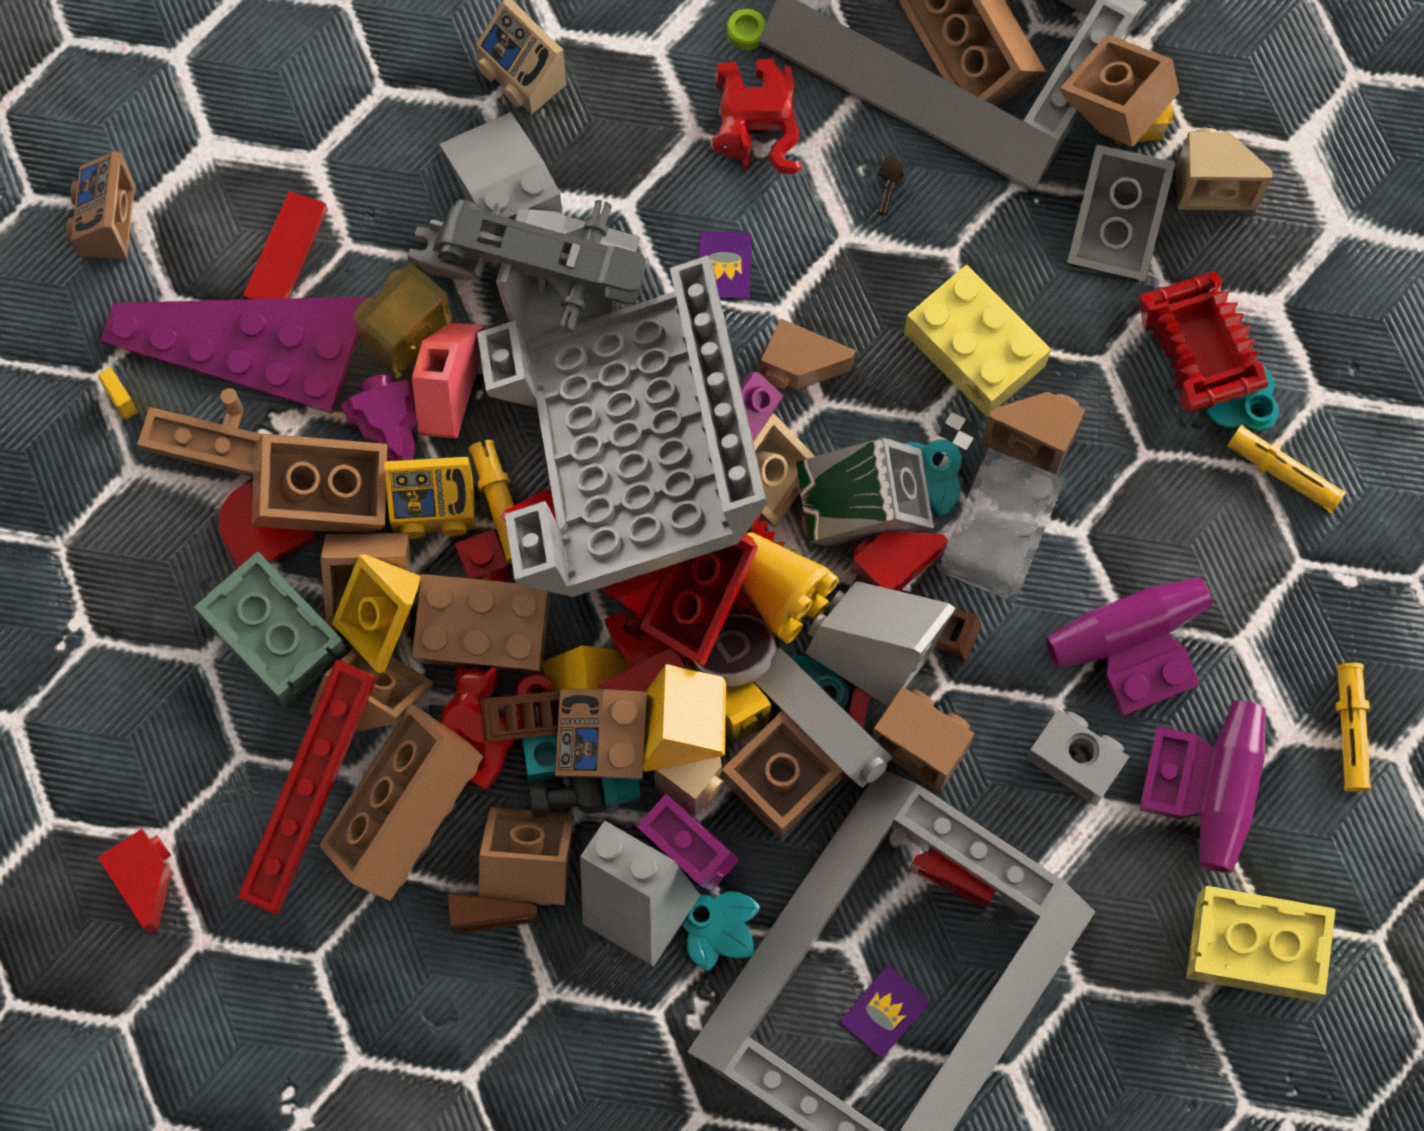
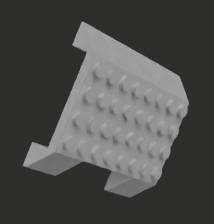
[477,255,767,597]

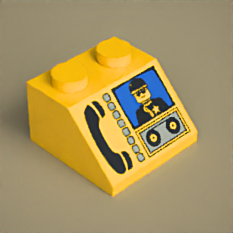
[384,457,476,539]

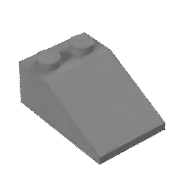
[439,112,563,237]
[1067,144,1176,281]

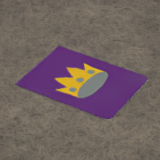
[699,231,752,298]
[841,965,931,1057]

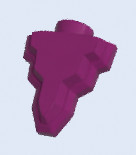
[340,374,418,461]

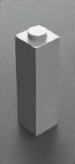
[754,647,892,788]

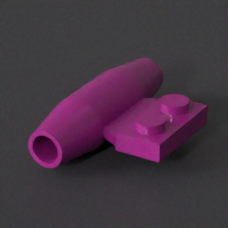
[1045,577,1212,716]
[1139,700,1266,873]

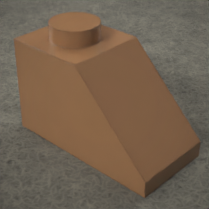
[760,318,856,390]

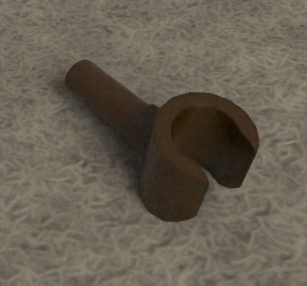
[877,156,903,215]

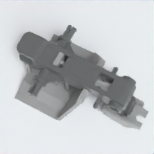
[408,200,646,341]

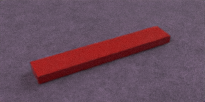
[237,660,378,915]

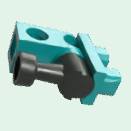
[523,734,640,819]

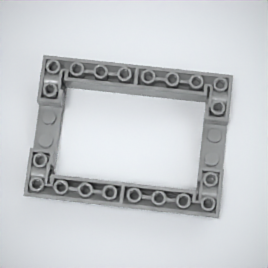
[759,0,1147,192]
[687,771,1095,1131]

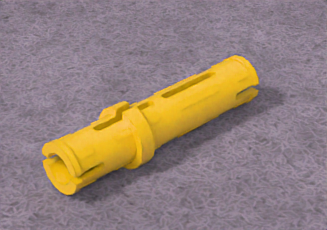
[1227,425,1346,514]
[469,440,514,563]
[1336,663,1372,792]

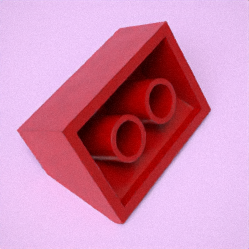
[640,533,758,665]

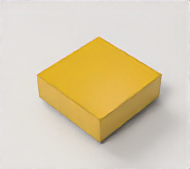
[98,366,139,420]

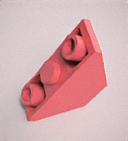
[412,323,489,439]

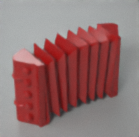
[1138,271,1268,413]

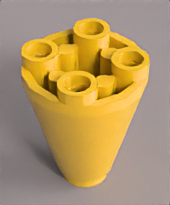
[741,532,839,644]

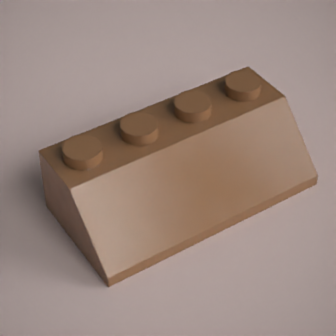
[898,0,1046,106]
[319,703,483,901]

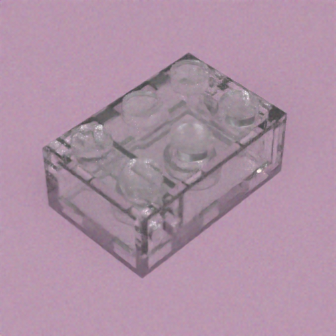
[938,448,1065,602]

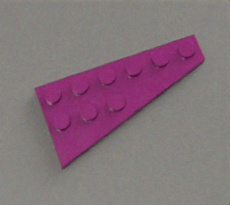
[100,297,371,414]

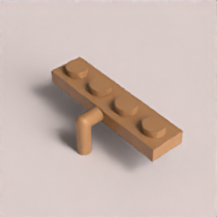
[137,388,262,477]

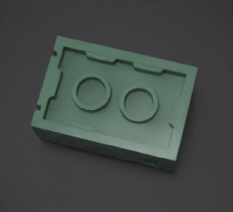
[194,551,348,708]

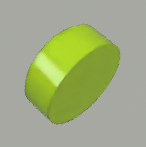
[727,9,766,50]

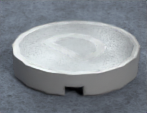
[693,614,777,686]

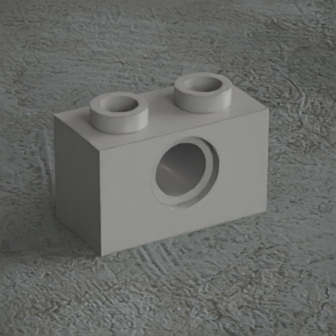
[1026,709,1129,806]

